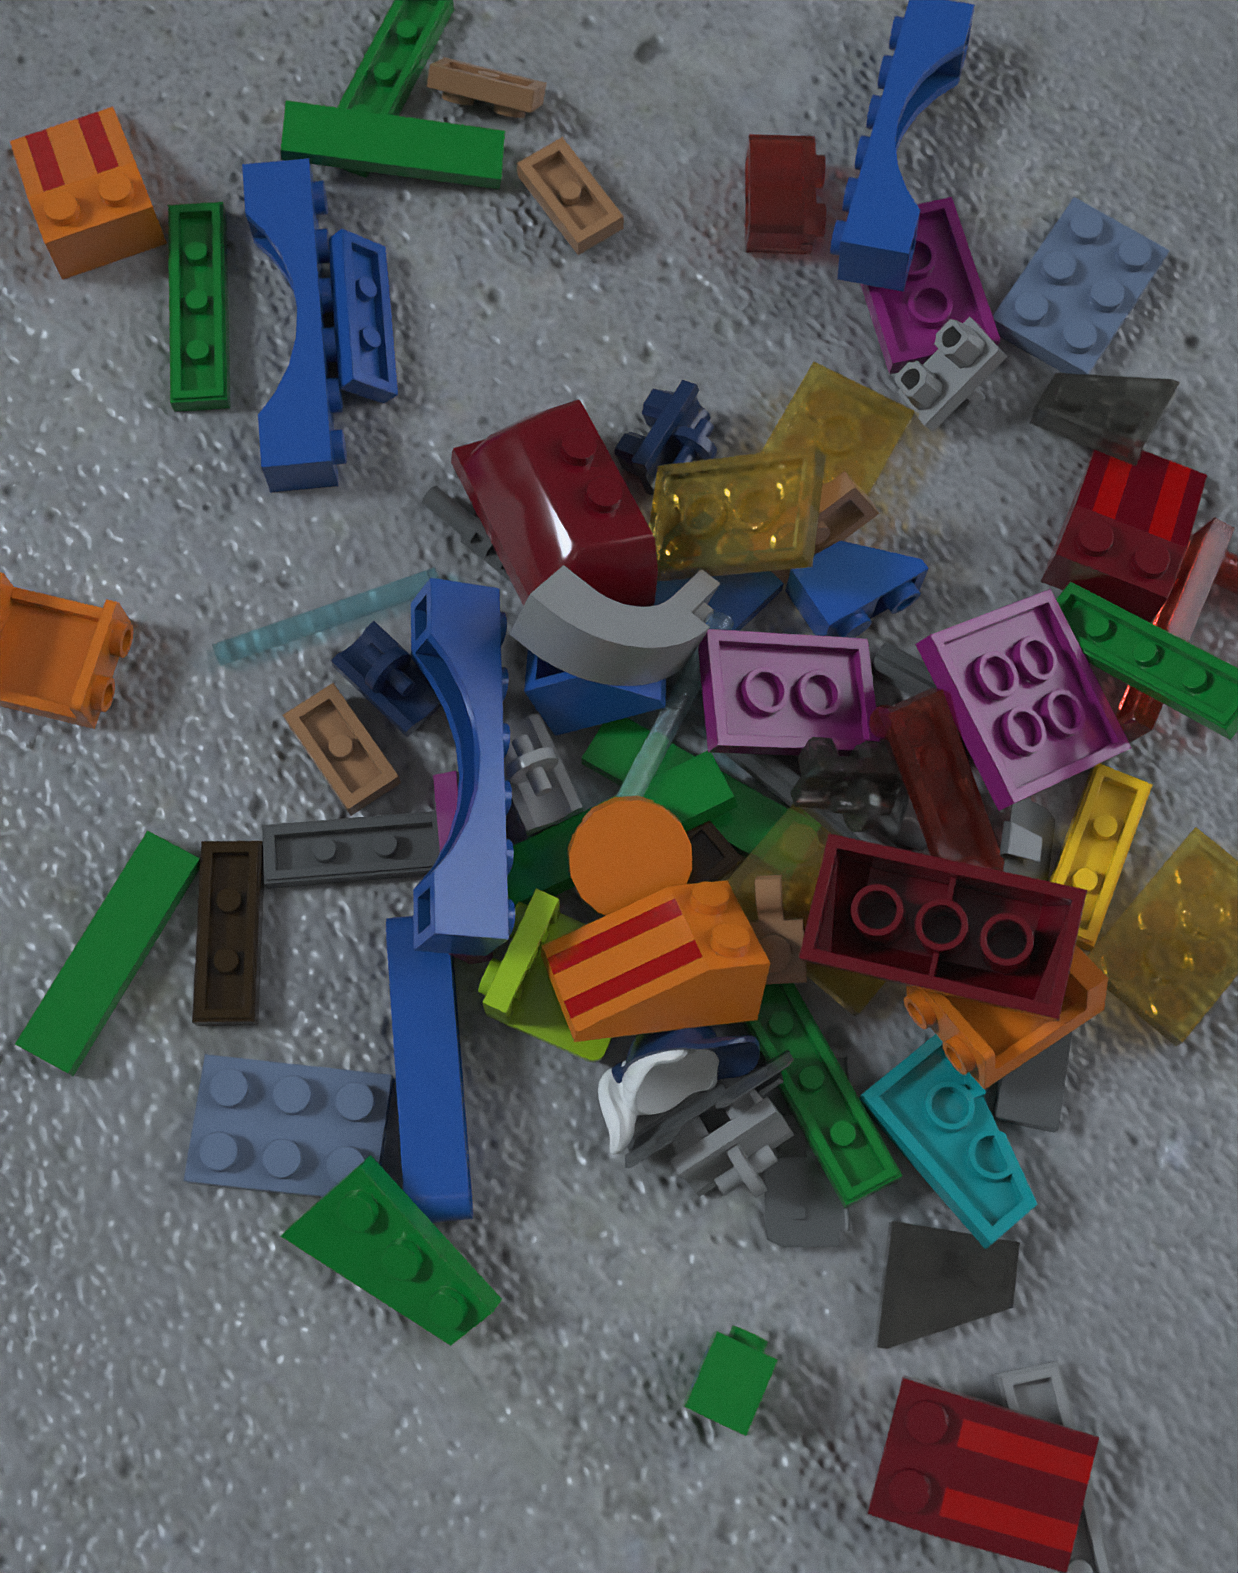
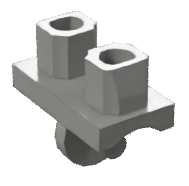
[895,317,1008,432]
[504,712,583,836]
[670,1089,794,1198]

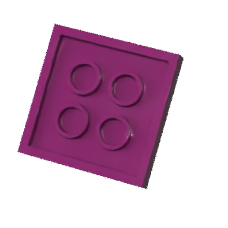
[915,589,1132,811]

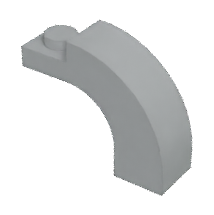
[509,565,720,686]

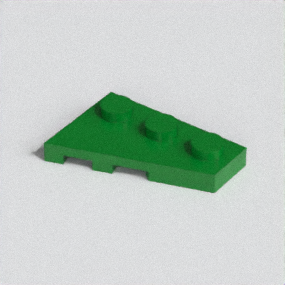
[280,1155,502,1346]

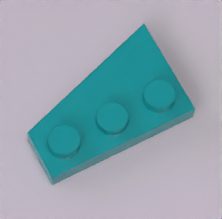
[859,1034,1038,1250]

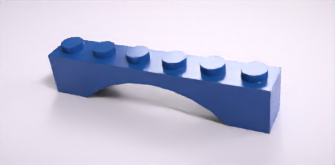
[830,0,975,292]
[242,158,347,493]
[411,578,515,956]

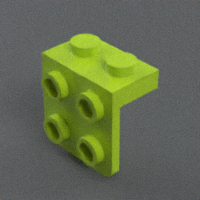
[478,889,613,1063]

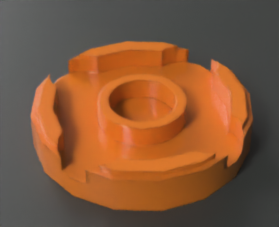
[568,796,693,915]

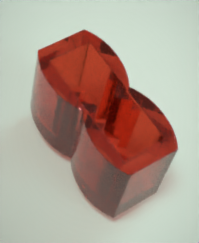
[744,134,826,255]

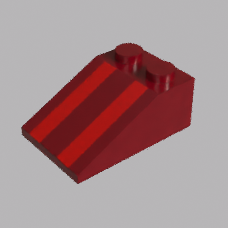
[1040,433,1207,623]
[867,1375,1099,1573]

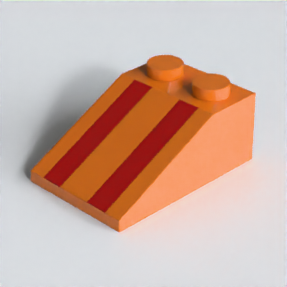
[10,106,167,280]
[541,880,770,1042]

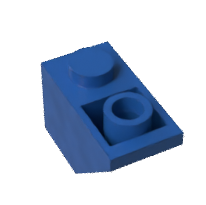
[785,540,929,638]
[524,650,666,736]

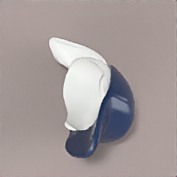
[598,1026,760,1155]

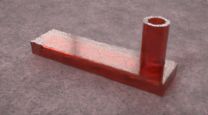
[1115,517,1238,743]
[869,688,1005,871]

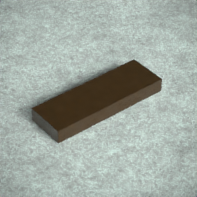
[192,841,264,1026]

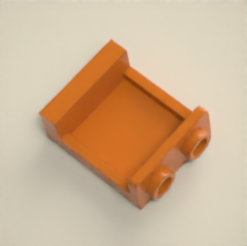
[0,572,134,729]
[904,944,1108,1090]

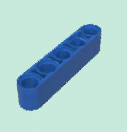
[386,916,473,1223]

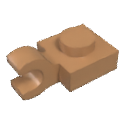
[748,874,807,984]

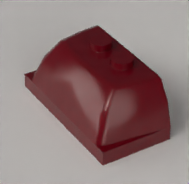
[451,399,658,607]
[799,833,1087,1022]

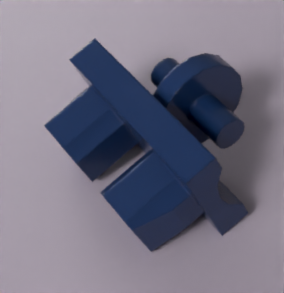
[614,380,718,498]
[331,621,442,738]

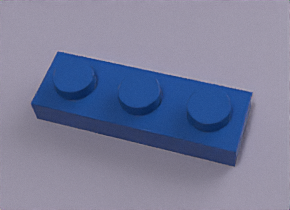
[328,229,398,404]

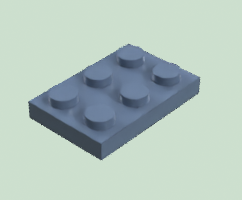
[993,197,1170,384]
[183,1054,394,1198]

